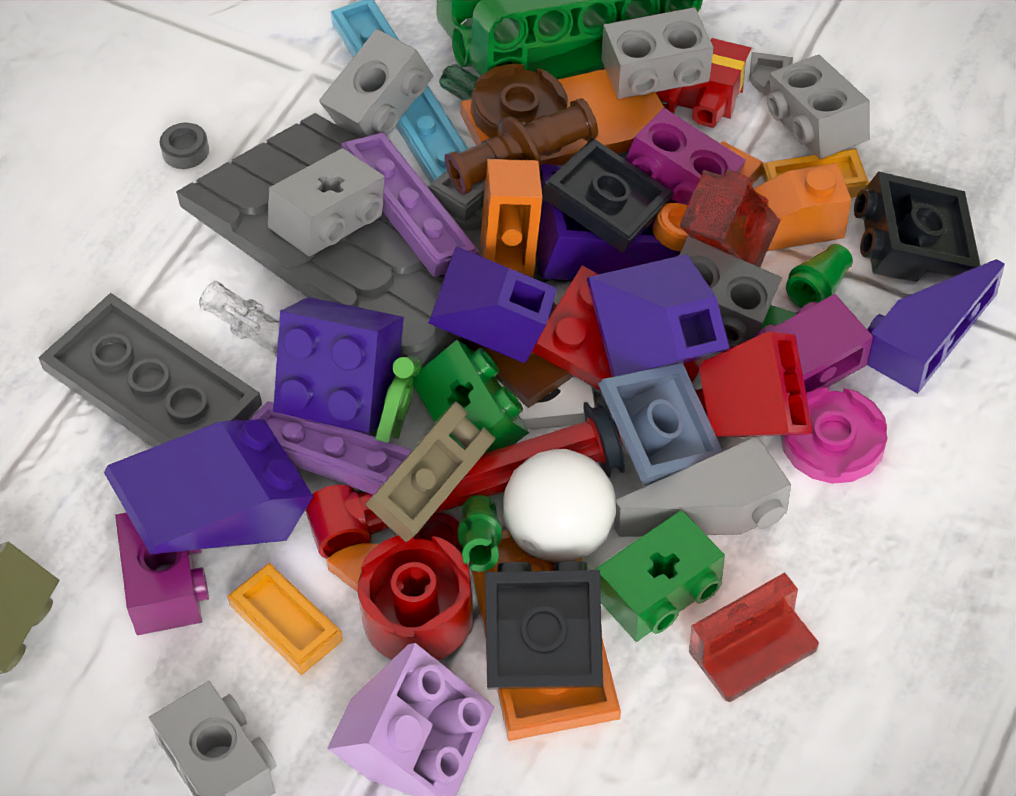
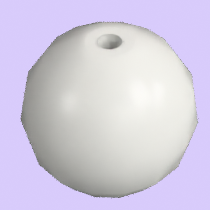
[503,449,616,563]

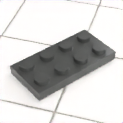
[38,293,262,447]

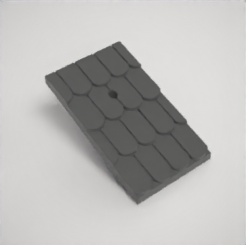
[176,113,549,368]

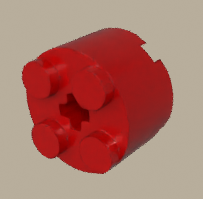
[358,535,473,661]

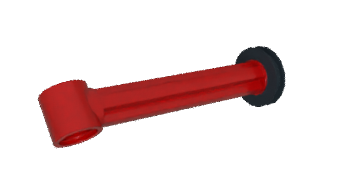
[305,398,625,559]

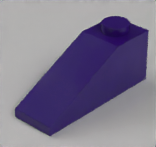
[867,259,1005,394]

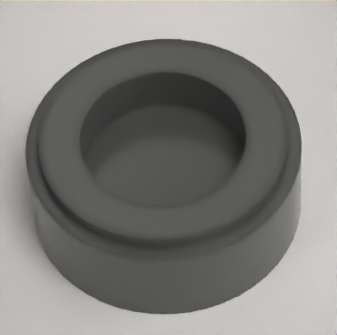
[160,122,209,169]

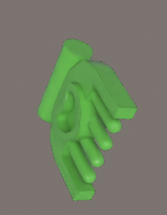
[375,356,422,443]

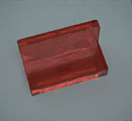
[689,572,819,702]

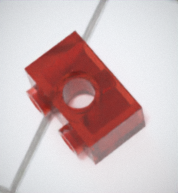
[679,170,781,267]

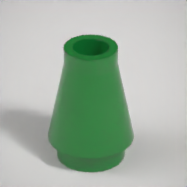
[786,244,853,308]

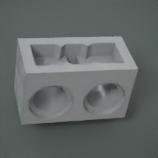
[601,7,714,99]
[767,54,870,159]

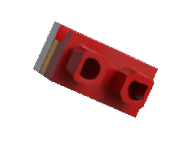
[656,38,752,128]

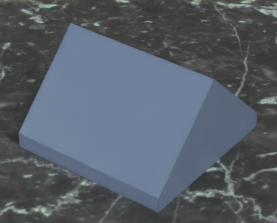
[598,363,723,486]

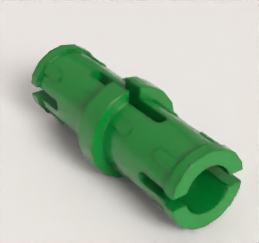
[458,495,502,572]

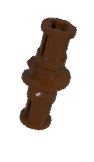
[444,98,598,195]

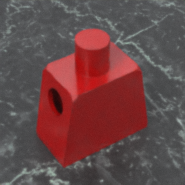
[695,331,813,437]

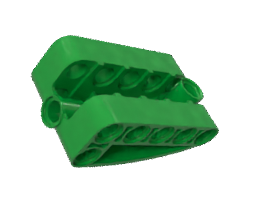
[436,0,703,80]

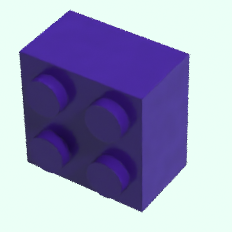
[273,297,404,434]

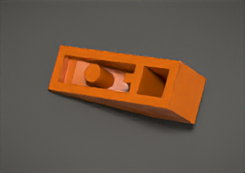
[700,163,851,257]

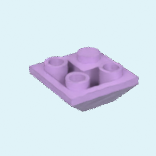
[327,643,495,796]

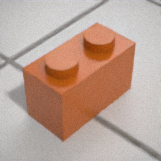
[480,159,542,278]

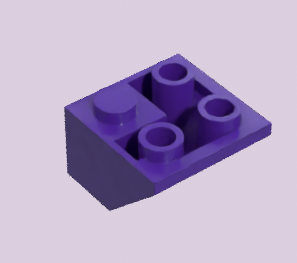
[428,246,557,363]
[586,254,730,377]

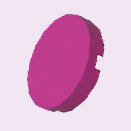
[781,387,888,484]

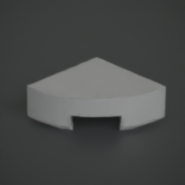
[749,52,794,96]

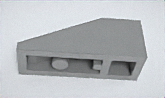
[614,436,792,537]

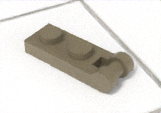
[365,401,496,542]

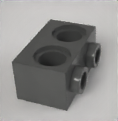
[679,236,782,345]

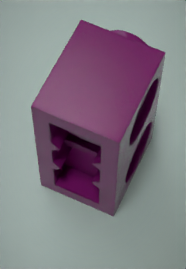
[625,108,746,222]

